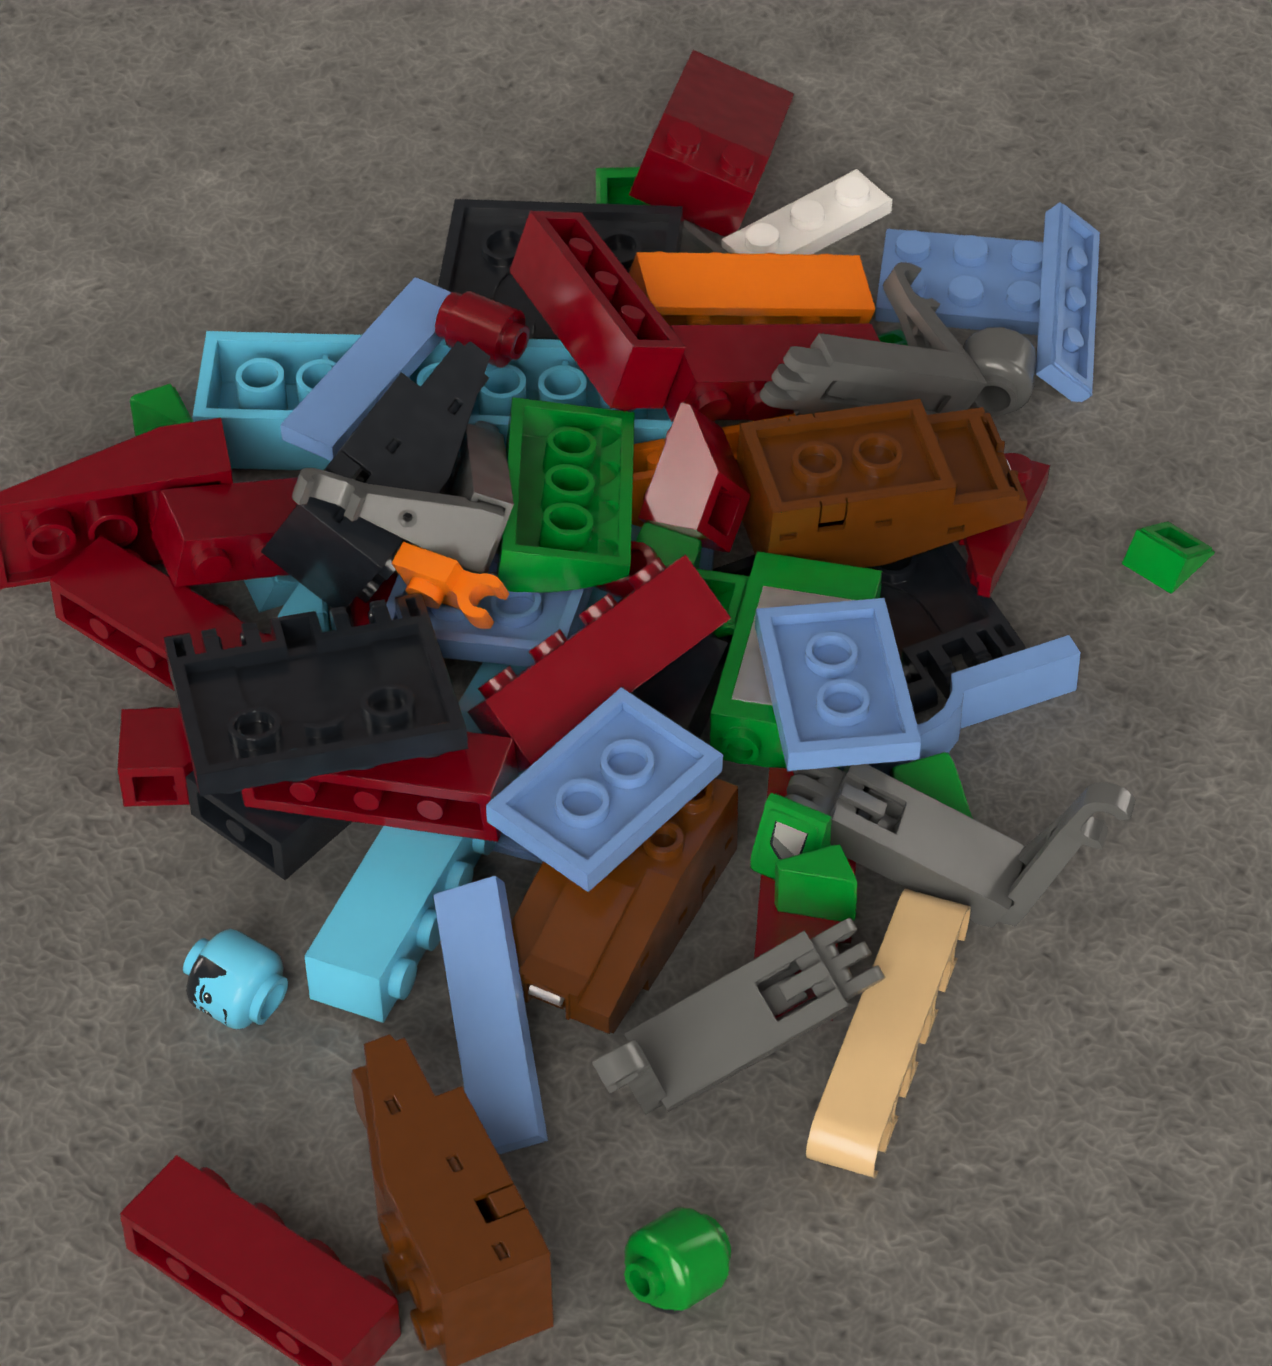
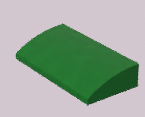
[497,397,635,593]

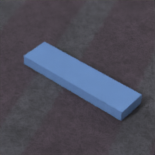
[1036,202,1100,402]
[280,277,452,461]
[433,876,548,1155]

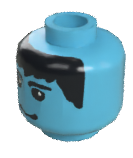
[183,929,288,1029]

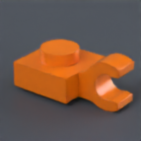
[391,541,510,629]

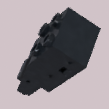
[261,341,490,609]

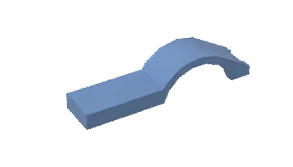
[840,635,1081,775]

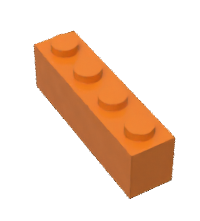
[629,251,876,326]

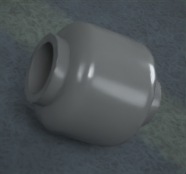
[963,327,1037,416]

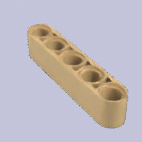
[806,889,971,1178]

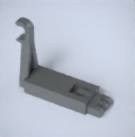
[760,262,987,417]
[292,421,514,573]
[785,764,1136,928]
[592,918,886,1115]

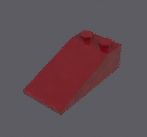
[629,50,794,237]
[0,418,233,589]

